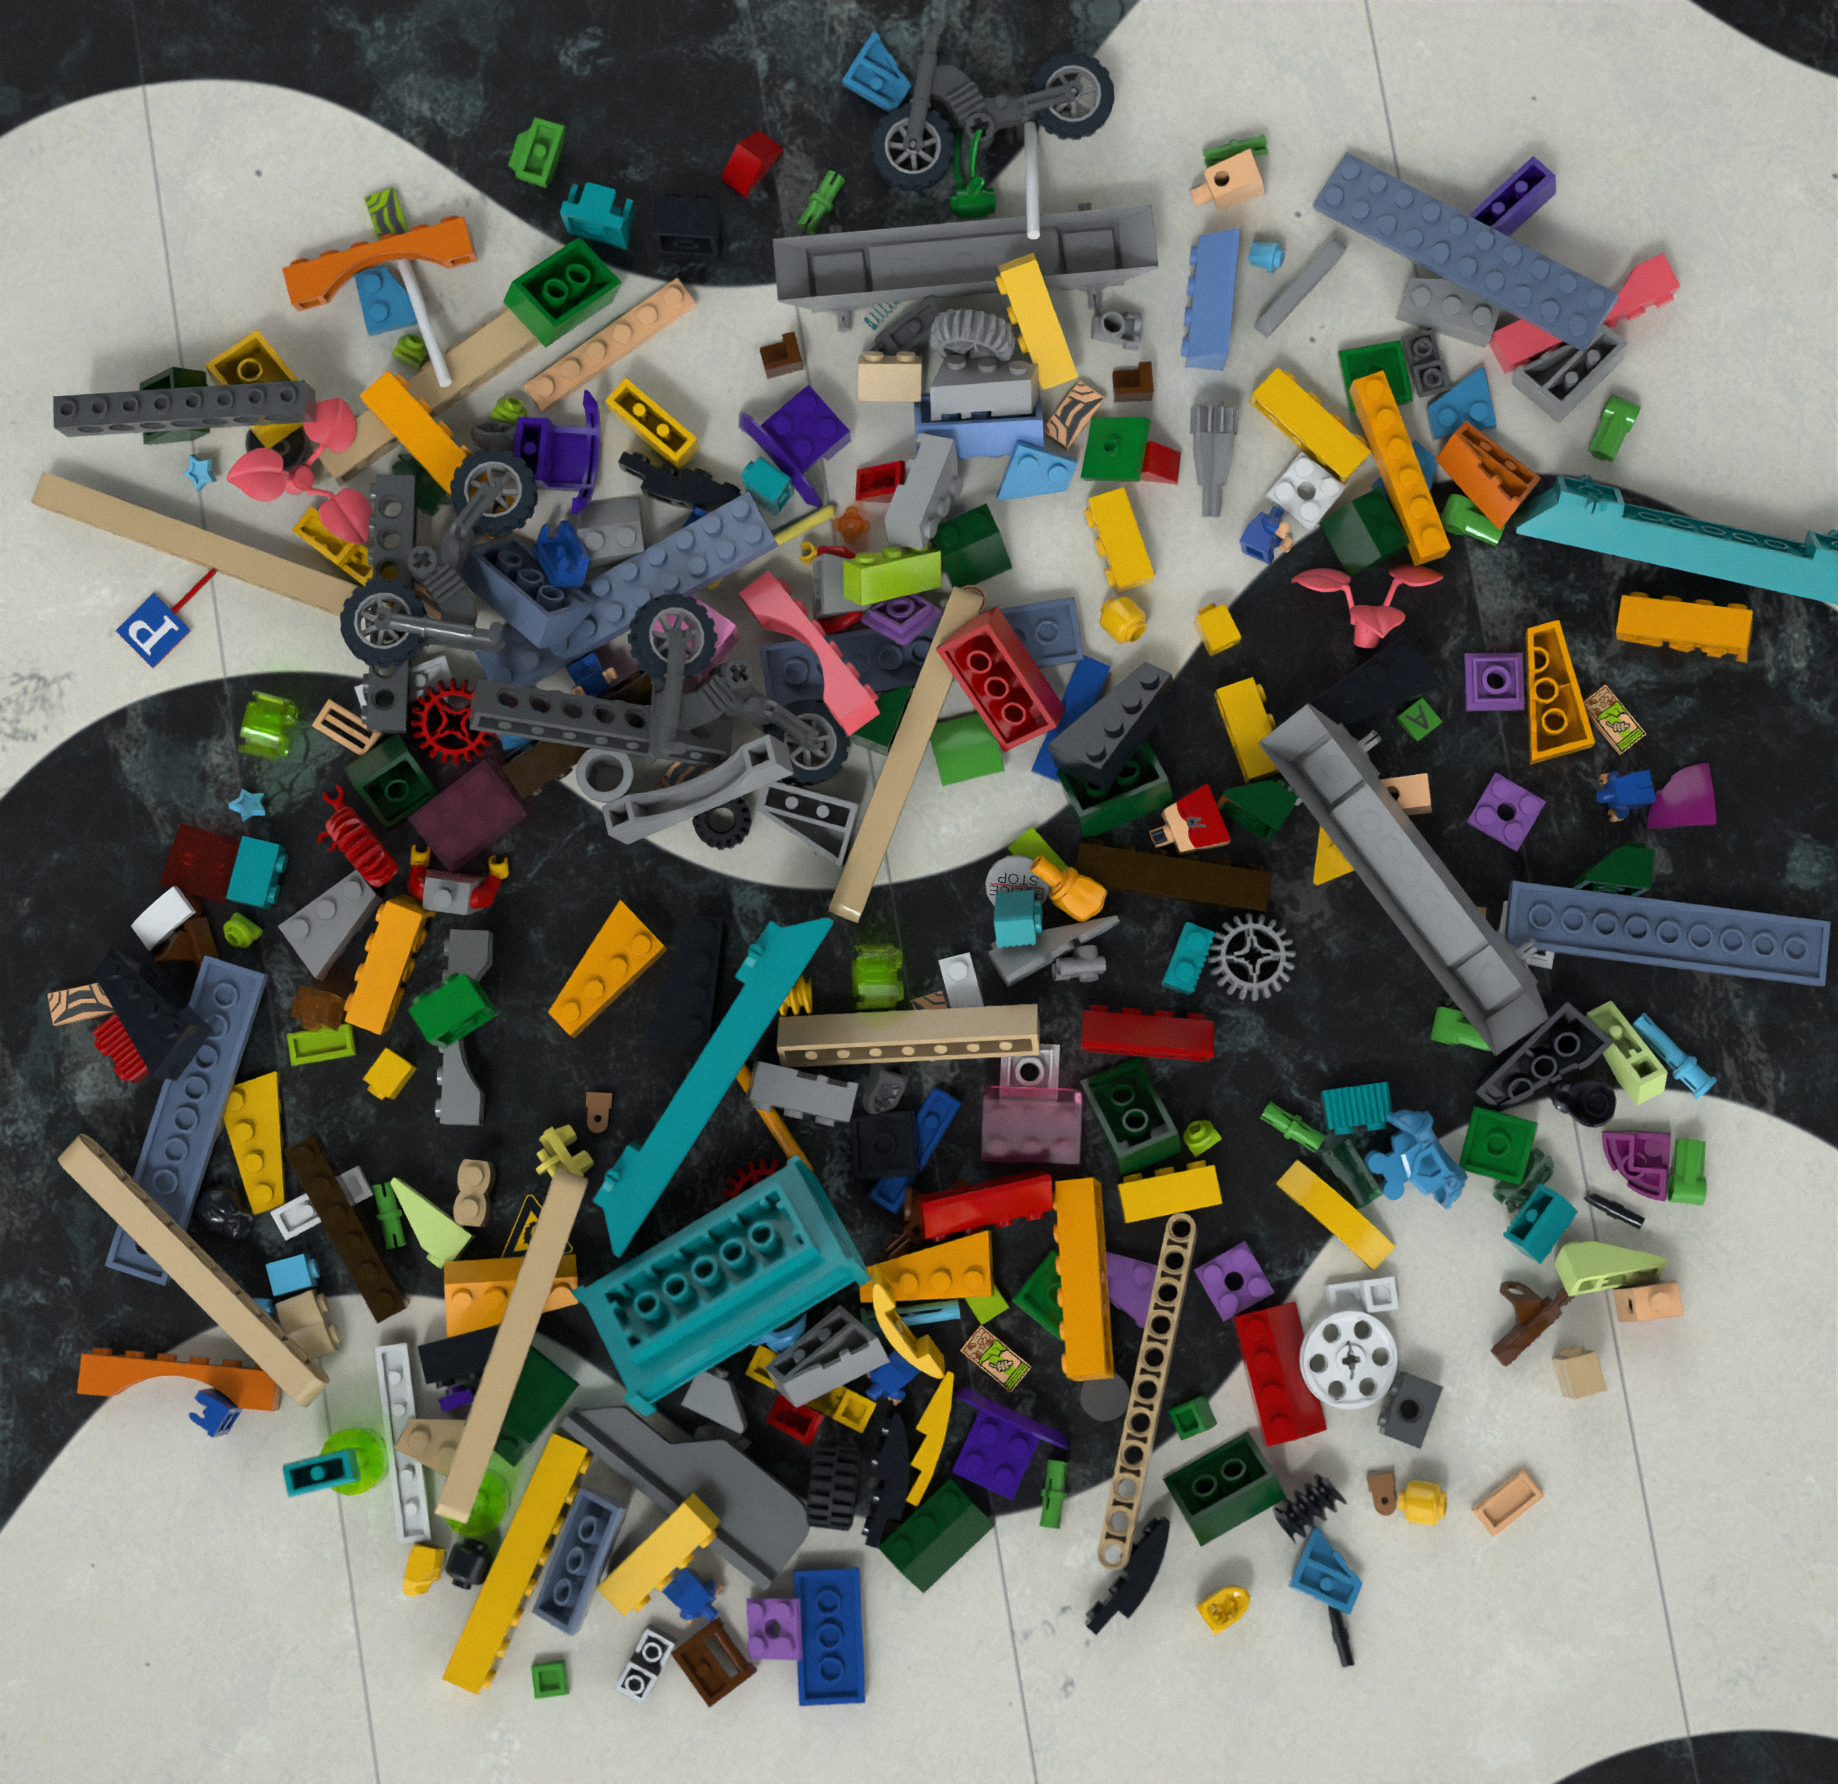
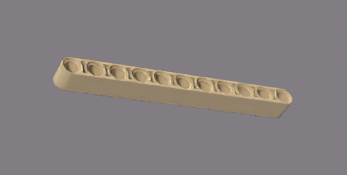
[31,472,361,617]
[828,586,984,923]
[58,1134,330,1407]
[434,1168,588,1524]
[1098,1213,1197,1570]

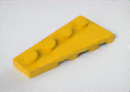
[223,1071,287,1215]

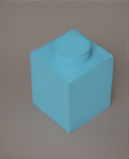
[266,1254,320,1296]

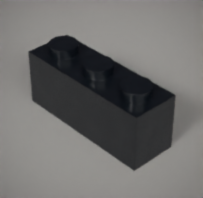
[417,1325,500,1389]

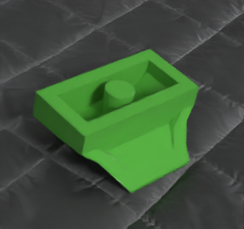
[508,117,566,188]

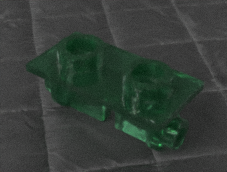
[392,454,452,517]
[1322,1138,1384,1210]
[1492,1148,1555,1214]

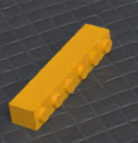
[359,370,515,541]
[1349,370,1451,566]
[1052,1177,1114,1382]

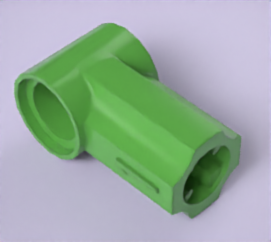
[1588,394,1641,462]
[1440,494,1506,546]
[1430,1007,1491,1052]
[1667,1139,1707,1206]

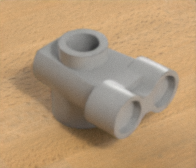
[1091,311,1141,351]
[1051,945,1106,982]

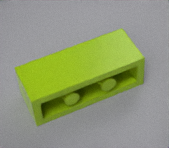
[843,543,941,606]

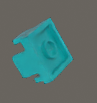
[560,182,636,249]

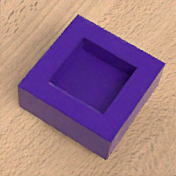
[439,1384,476,1412]

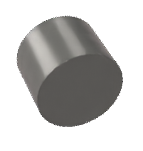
[1079,1373,1130,1421]

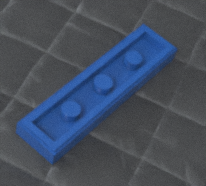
[1031,655,1111,784]
[868,1086,962,1214]

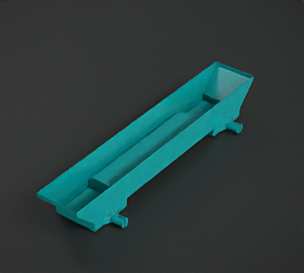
[1513,474,1838,605]
[593,918,834,1258]

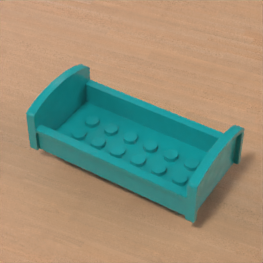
[571,1155,872,1417]

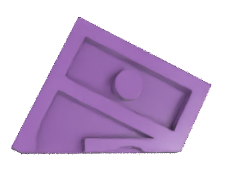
[1106,1252,1158,1329]

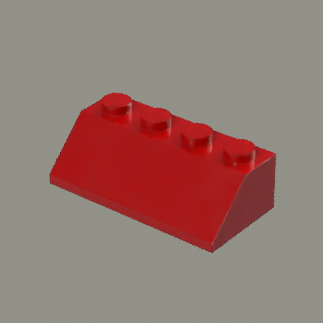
[936,606,1066,751]
[1080,1005,1214,1062]
[914,1169,1053,1242]
[1232,1301,1327,1447]

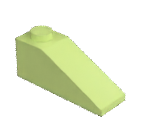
[1587,1001,1667,1106]
[390,1177,476,1269]
[1554,1241,1667,1296]

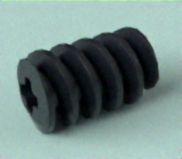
[1273,1474,1347,1545]

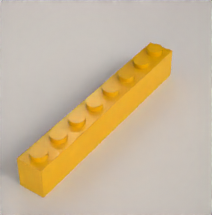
[442,1431,593,1695]

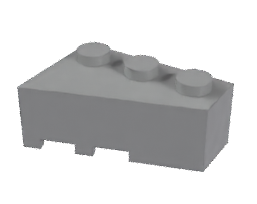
[1396,278,1501,348]
[1512,324,1628,424]
[930,355,1039,421]
[884,433,963,550]
[756,781,861,867]
[278,869,382,982]
[745,1061,858,1127]
[765,1305,890,1408]

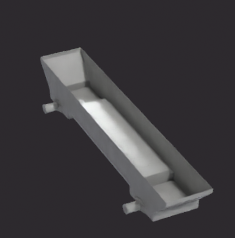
[773,203,1158,332]
[1258,703,1549,1056]

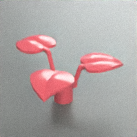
[226,397,372,544]
[1292,564,1444,648]

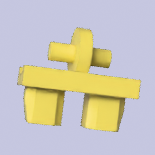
[535,1124,594,1179]

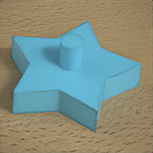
[183,454,217,491]
[228,789,265,822]

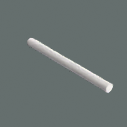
[1024,121,1040,239]
[398,259,452,387]

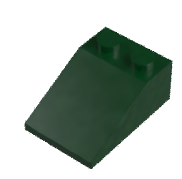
[1080,1056,1181,1177]
[464,1344,580,1467]

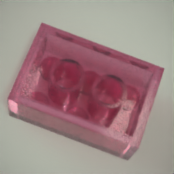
[408,759,528,873]
[981,1086,1082,1164]

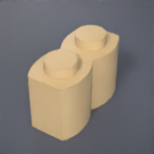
[453,1159,496,1227]
[275,1289,341,1360]

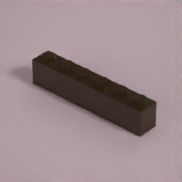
[499,669,684,799]
[1076,839,1272,914]
[283,1132,410,1324]

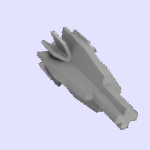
[1190,401,1238,517]

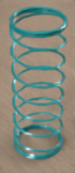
[864,301,901,330]

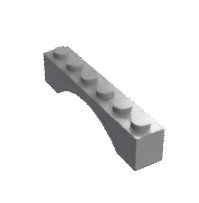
[602,734,794,845]
[435,929,493,1126]

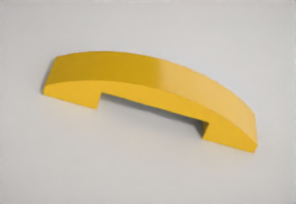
[1276,1160,1395,1271]
[872,1264,945,1379]
[745,1345,877,1433]

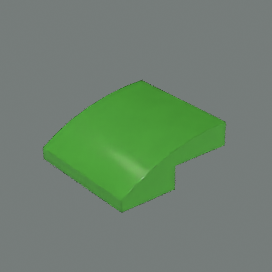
[930,713,1005,787]

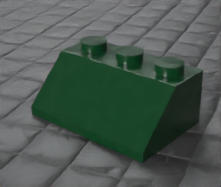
[1056,739,1174,840]
[1217,780,1299,843]
[1566,842,1655,897]
[1163,1431,1287,1547]
[878,1476,995,1594]

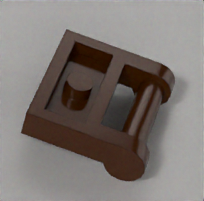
[670,1617,758,1708]

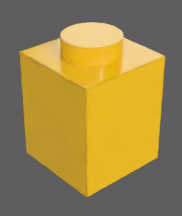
[1194,603,1242,657]
[363,1048,417,1100]

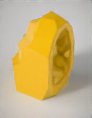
[402,1542,447,1597]
[1194,1584,1251,1635]

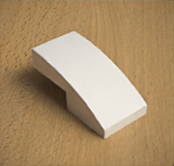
[131,886,196,951]
[1324,1276,1399,1314]

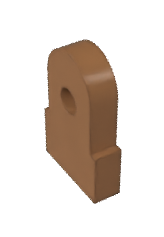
[586,1092,613,1133]
[1366,1472,1396,1516]

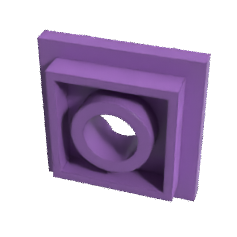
[862,594,943,646]
[1464,653,1525,711]
[1466,773,1546,852]
[1194,1241,1275,1322]
[746,1598,802,1660]

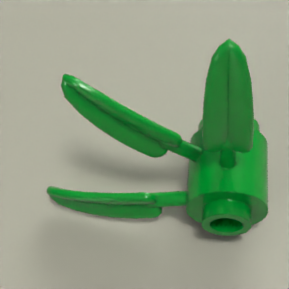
[949,129,996,220]

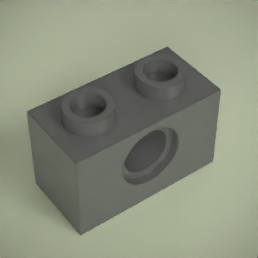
[1377,1371,1443,1449]

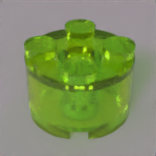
[238,690,299,762]
[851,943,904,1010]
[319,1427,389,1496]
[443,1468,511,1537]

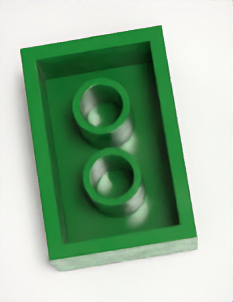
[503,237,622,348]
[408,972,499,1049]

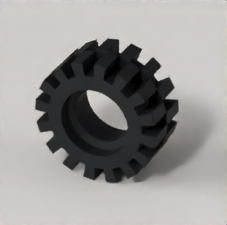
[692,797,752,850]

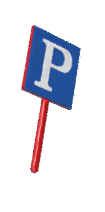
[116,569,217,668]

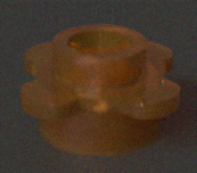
[832,506,870,544]

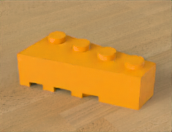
[1616,592,1753,663]
[1525,620,1595,765]
[344,894,437,1035]
[548,900,668,1038]
[860,1230,994,1303]
[444,1254,578,1338]

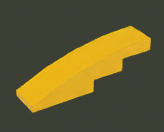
[291,506,416,609]
[906,1370,954,1507]

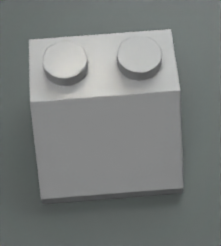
[577,498,646,569]
[681,1365,748,1434]

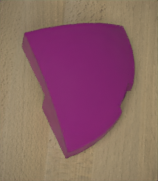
[1646,763,1716,829]
[1602,1131,1671,1201]

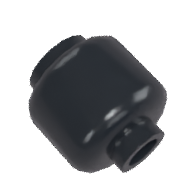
[445,1538,493,1590]

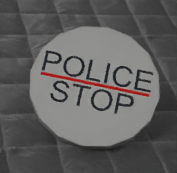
[985,855,1050,906]

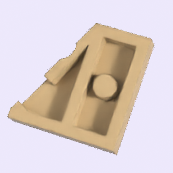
[393,1419,466,1476]

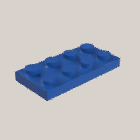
[793,1567,865,1706]

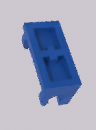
[532,521,590,587]
[189,1388,243,1438]

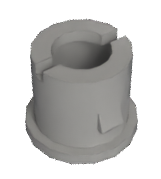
[576,748,634,804]

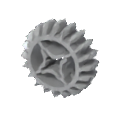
[930,308,1016,361]
[1208,913,1296,1001]

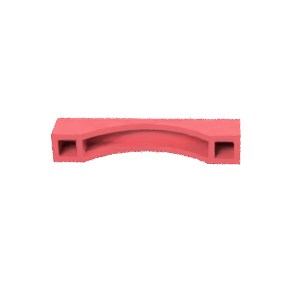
[1489,253,1680,374]
[738,571,880,736]

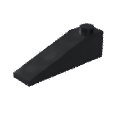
[1474,988,1613,1112]

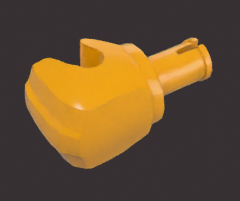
[1029,854,1108,922]

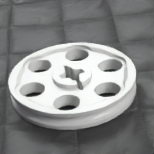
[1299,1310,1398,1410]

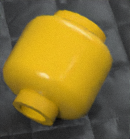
[1100,596,1147,644]
[1398,1480,1447,1526]

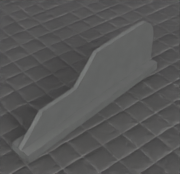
[559,1405,810,1591]

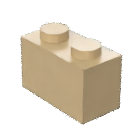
[858,351,922,402]
[1552,1345,1608,1399]

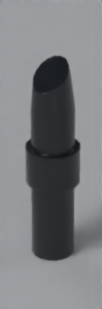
[1583,1193,1645,1229]
[1328,1606,1355,1667]

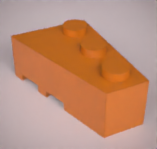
[1435,420,1541,531]

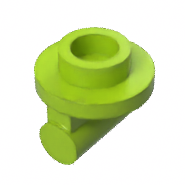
[392,334,428,371]
[490,396,527,424]
[223,911,263,948]
[1183,1120,1222,1158]

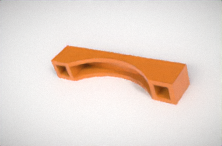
[282,215,479,312]
[77,1347,282,1411]

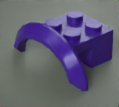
[738,384,851,507]
[511,390,601,515]
[952,1388,1070,1500]

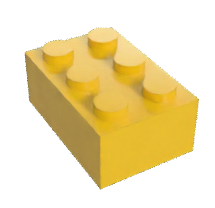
[205,329,303,448]

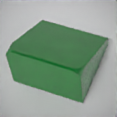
[1168,1395,1217,1441]

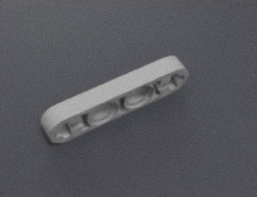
[1255,237,1347,338]

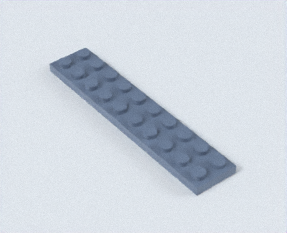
[1313,153,1619,352]
[475,491,779,686]
[759,597,1084,706]
[1505,881,1831,987]
[105,956,268,1286]

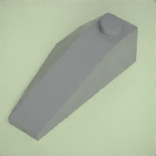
[988,915,1120,988]

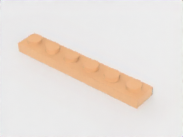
[523,278,696,413]

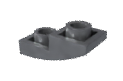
[1401,329,1450,398]
[614,1624,678,1704]

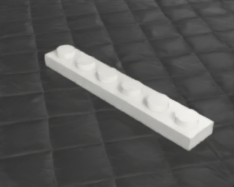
[374,1342,433,1545]

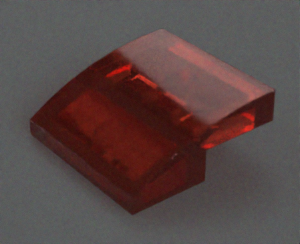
[159,823,241,904]

